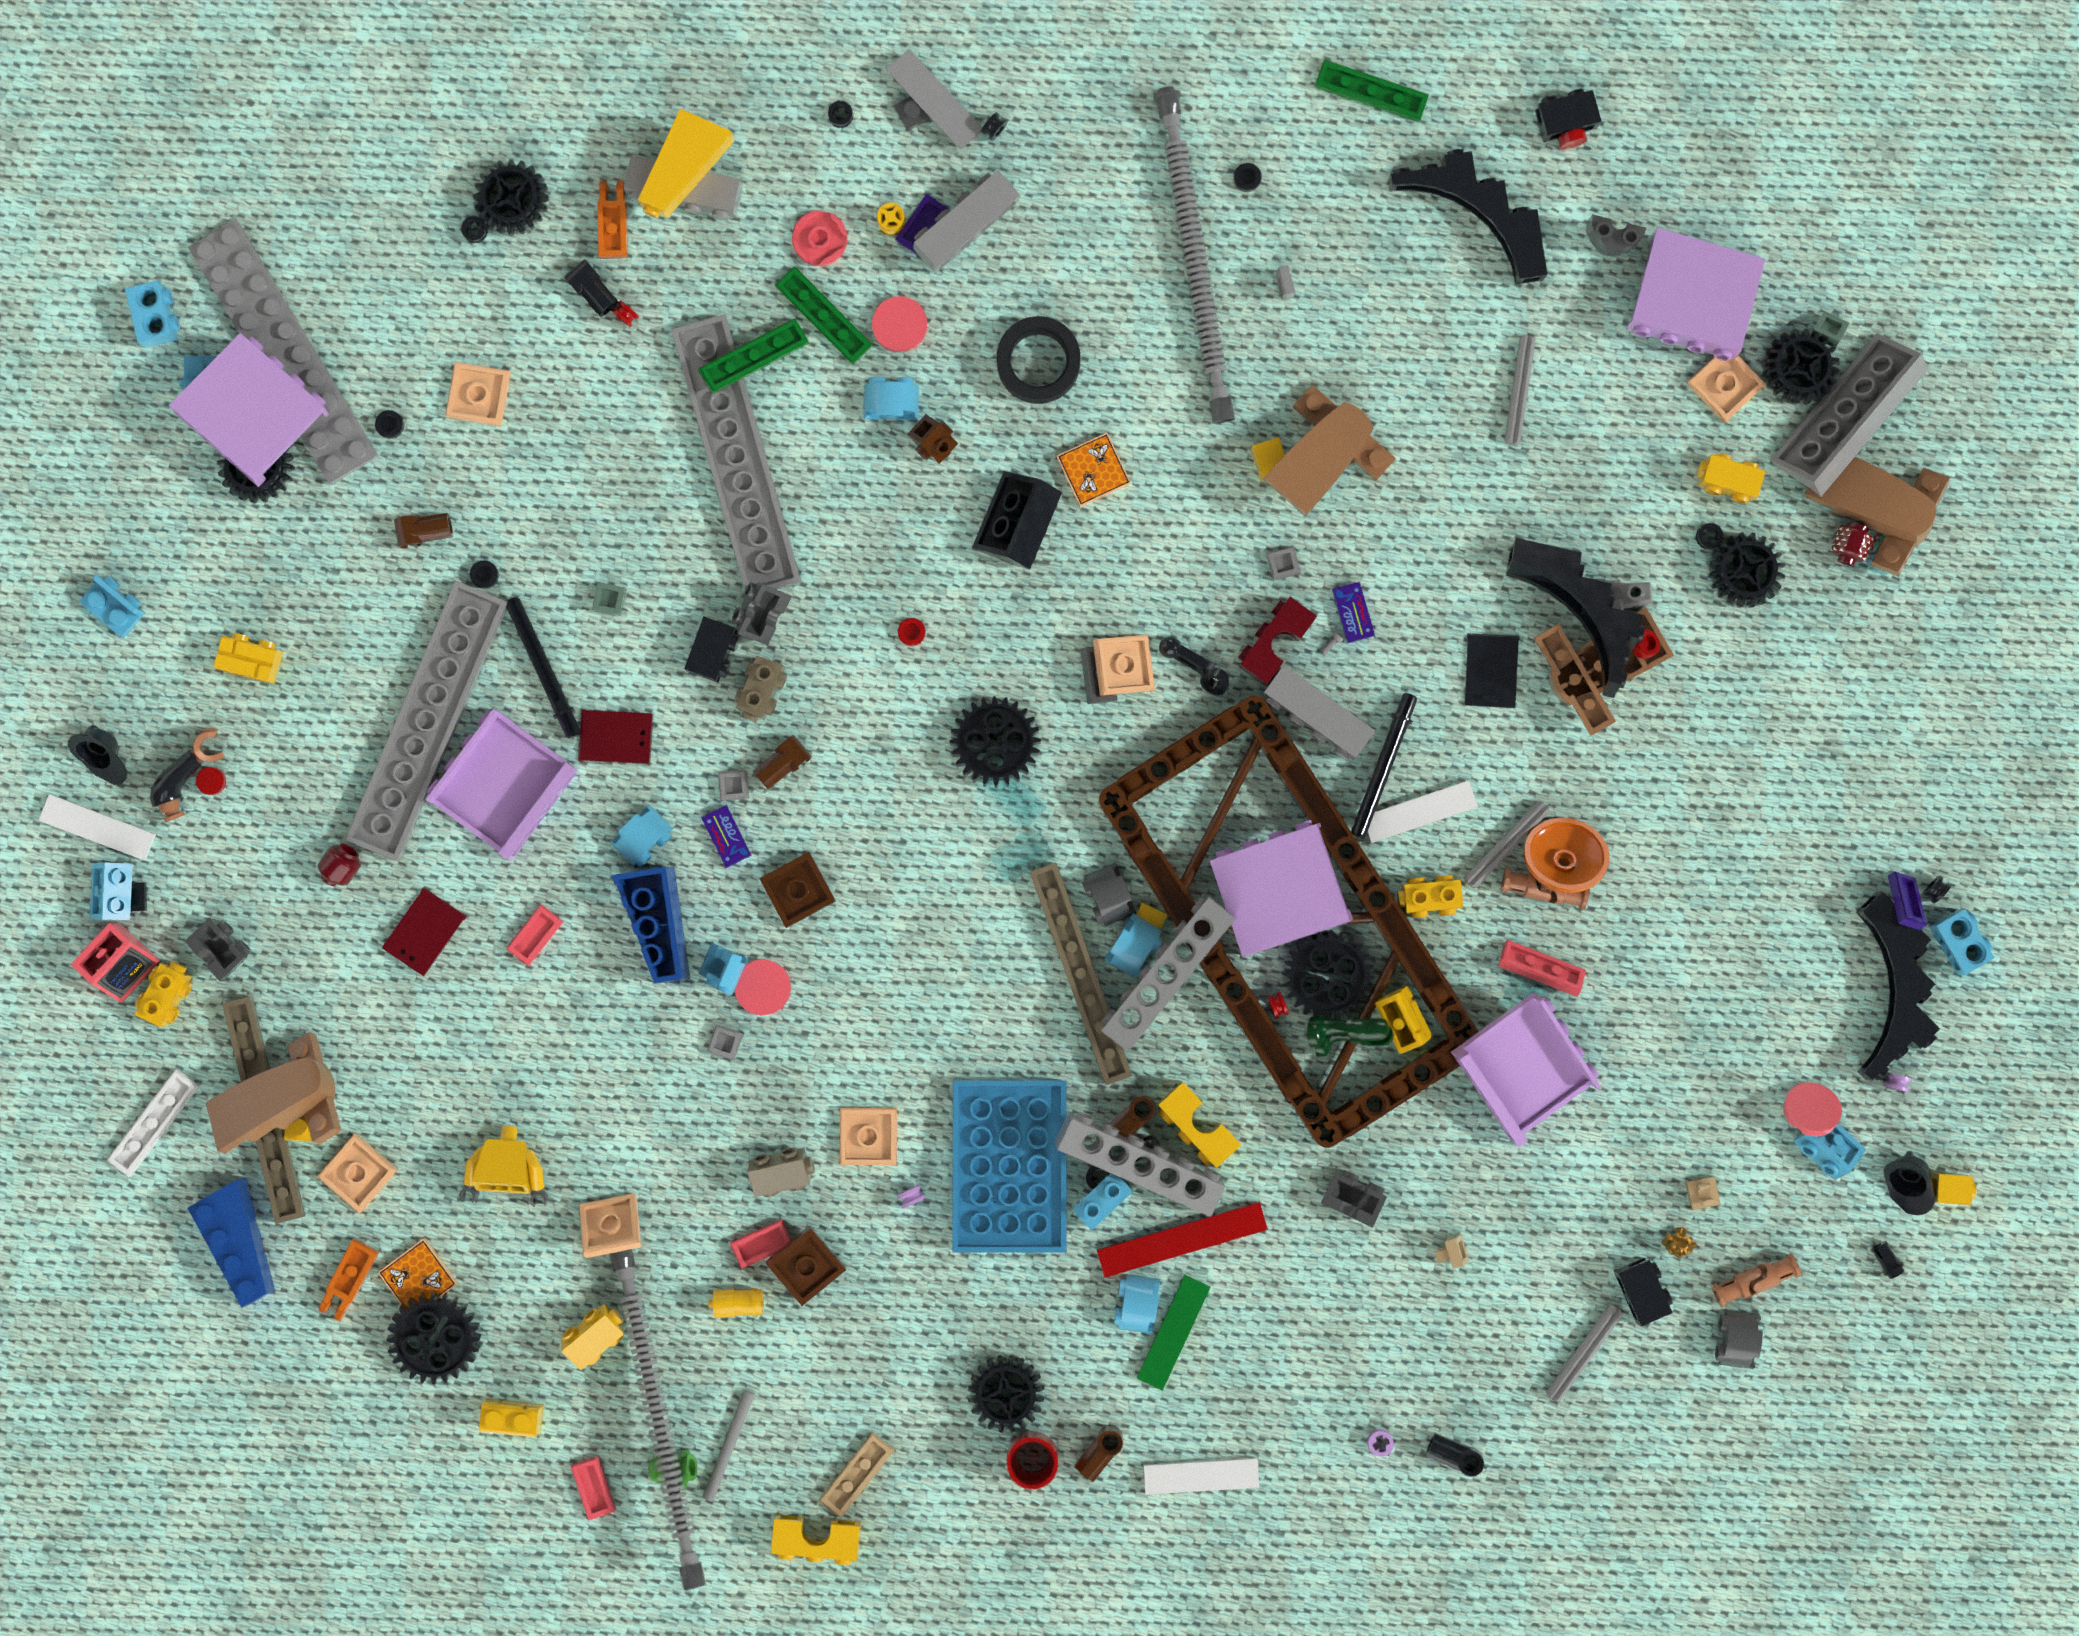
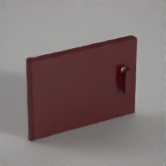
[578,709,653,764]
[382,888,467,976]

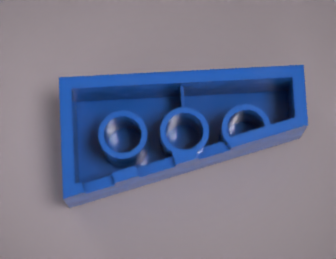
[611,867,690,984]
[187,1177,275,1308]

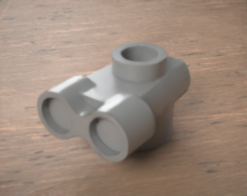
[1607,580,1653,610]

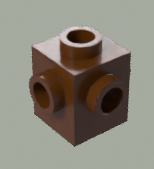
[907,414,958,464]

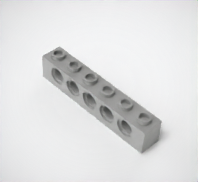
[1101,896,1236,1052]
[1054,1112,1226,1217]

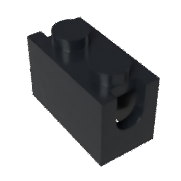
[1535,89,1602,142]
[684,616,740,683]
[1614,1258,1673,1327]

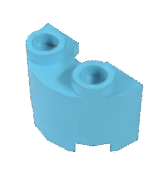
[864,377,919,420]
[611,805,673,867]
[1105,913,1163,978]
[699,942,748,995]
[1114,1274,1160,1334]

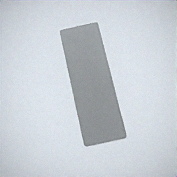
[886,50,982,149]

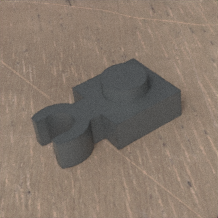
[894,96,931,131]

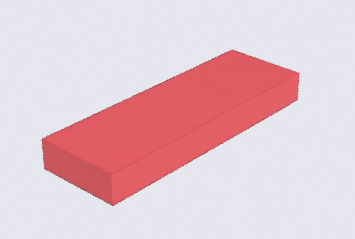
[1498,939,1586,997]

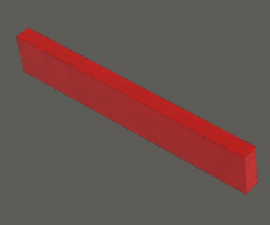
[1097,1202,1268,1278]

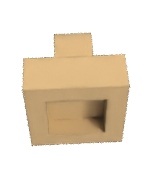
[1685,1176,1721,1210]
[1435,1234,1469,1269]

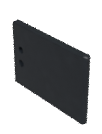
[1464,633,1520,708]

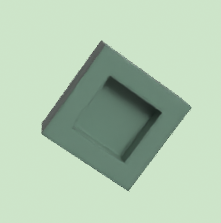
[1810,311,1849,347]
[592,582,627,616]

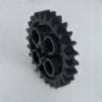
[950,696,1041,788]
[1282,930,1375,1020]
[386,1291,481,1385]

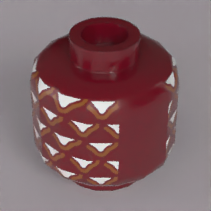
[1831,522,1873,566]

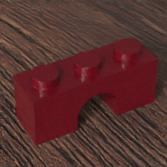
[1238,596,1317,687]

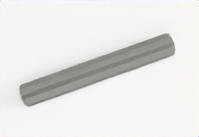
[1505,335,1535,446]
[1464,801,1550,888]
[1546,1304,1623,1402]

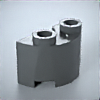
[1586,214,1647,256]
[732,582,792,646]
[1082,863,1137,927]
[185,918,252,981]
[1321,1170,1387,1228]
[1715,1309,1763,1369]

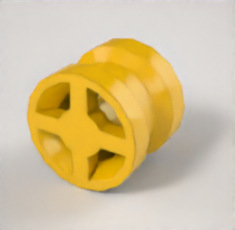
[877,203,905,235]

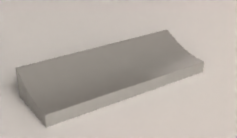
[1771,333,1928,497]

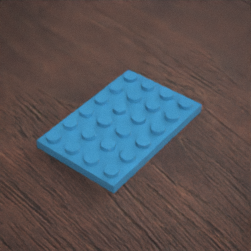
[952,1081,1067,1253]

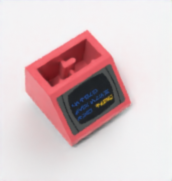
[71,923,161,1003]

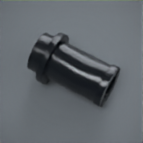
[1870,1241,1905,1279]

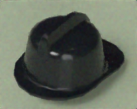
[68,725,127,785]
[1884,1151,1935,1215]

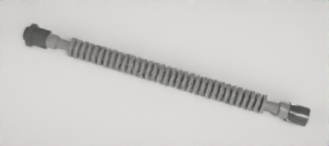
[1153,86,1235,424]
[609,1249,706,1591]

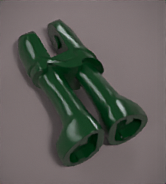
[1307,1016,1394,1057]

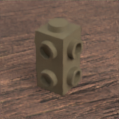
[734,656,787,722]
[747,1148,815,1197]

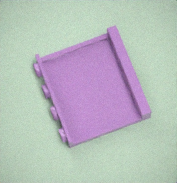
[1626,227,1765,361]
[169,333,329,487]
[426,709,579,861]
[1209,820,1353,957]
[1451,992,1602,1147]

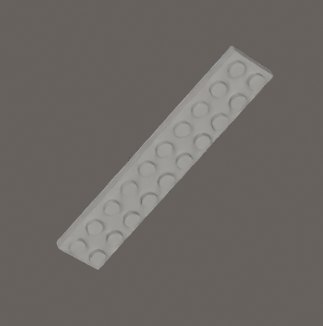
[188,219,379,485]
[671,314,802,590]
[345,580,507,862]

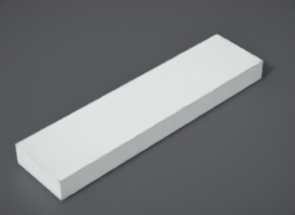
[1367,780,1478,843]
[38,794,156,861]
[107,1069,200,1177]
[1143,1457,1259,1495]

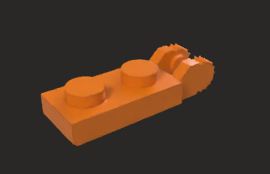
[597,180,628,259]
[319,1238,380,1321]

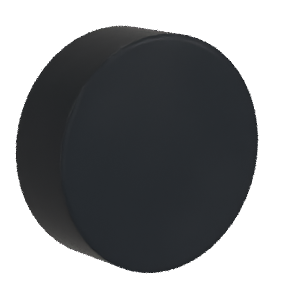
[1233,163,1262,192]
[375,410,404,439]
[470,560,499,589]

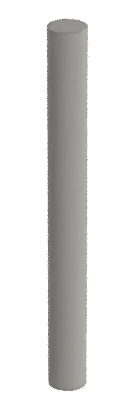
[703,1390,755,1502]

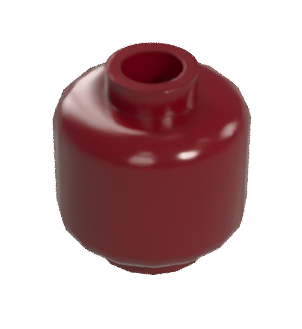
[318,844,361,887]

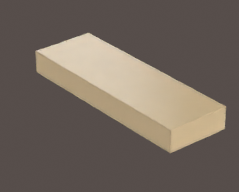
[819,1431,895,1518]

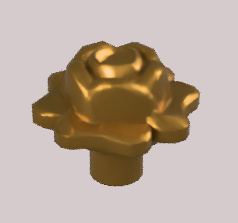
[1661,1227,1697,1258]

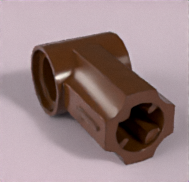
[394,513,453,549]
[753,735,812,790]
[1109,1096,1157,1147]
[1074,1425,1123,1482]

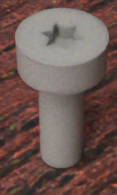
[1320,631,1344,655]

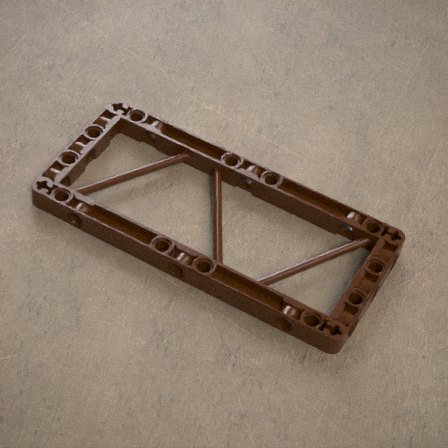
[1099,696,1479,1148]

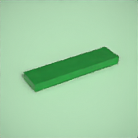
[1315,59,1429,123]
[775,266,873,365]
[698,318,809,395]
[1137,1274,1211,1391]

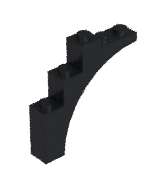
[1388,149,1548,285]
[1506,538,1645,698]
[1856,892,1940,1081]

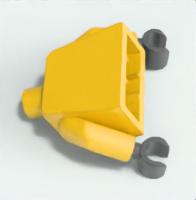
[459,1126,548,1207]

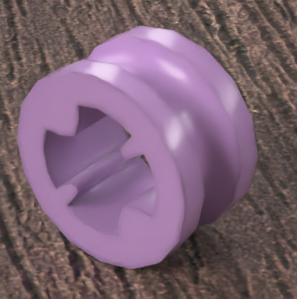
[1883,1072,1912,1093]
[897,1185,925,1208]
[1367,1429,1394,1457]

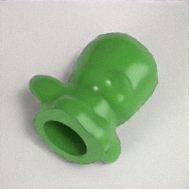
[648,1449,698,1491]

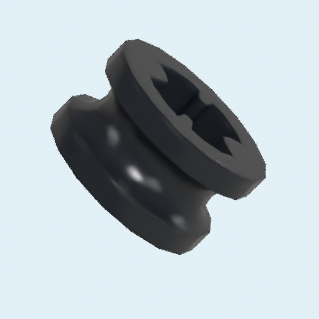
[828,100,853,128]
[981,112,1008,141]
[461,216,488,243]
[1696,523,1723,549]
[1922,876,1951,904]

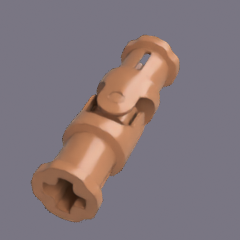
[1500,868,1590,910]
[1711,1253,1802,1307]

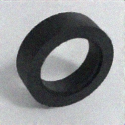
[996,316,1081,404]

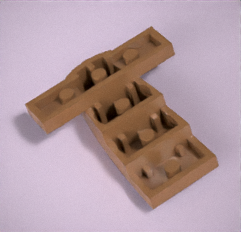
[1263,385,1396,517]
[1805,457,1950,577]
[1534,607,1674,736]
[206,1032,342,1154]

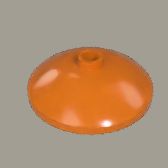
[1524,818,1610,892]

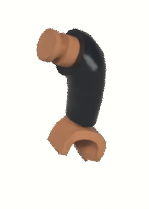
[150,728,225,822]

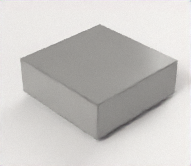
[1276,265,1295,300]
[1266,546,1301,581]
[718,770,749,801]
[707,1024,743,1061]

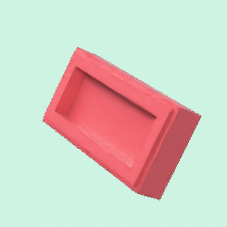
[506,904,564,966]
[730,1219,791,1269]
[571,1456,616,1521]

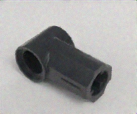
[564,259,619,317]
[1425,1432,1484,1477]

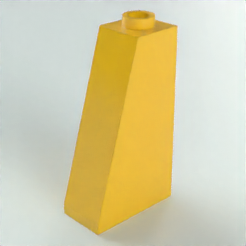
[638,109,734,218]

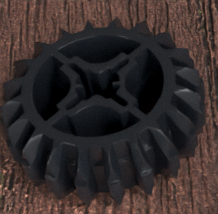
[473,159,549,236]
[1762,329,1840,405]
[217,447,295,504]
[1708,532,1785,608]
[968,1354,1044,1433]

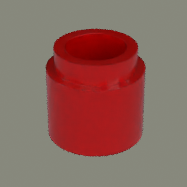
[1006,1431,1058,1490]

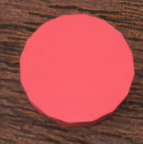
[792,211,847,266]
[872,296,927,353]
[735,959,791,1016]
[1783,1082,1842,1136]

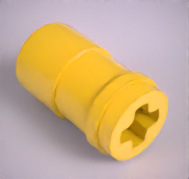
[708,1288,764,1318]

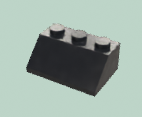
[972,471,1062,569]

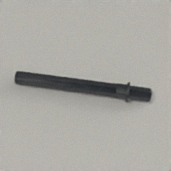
[506,597,581,739]
[1351,693,1417,839]

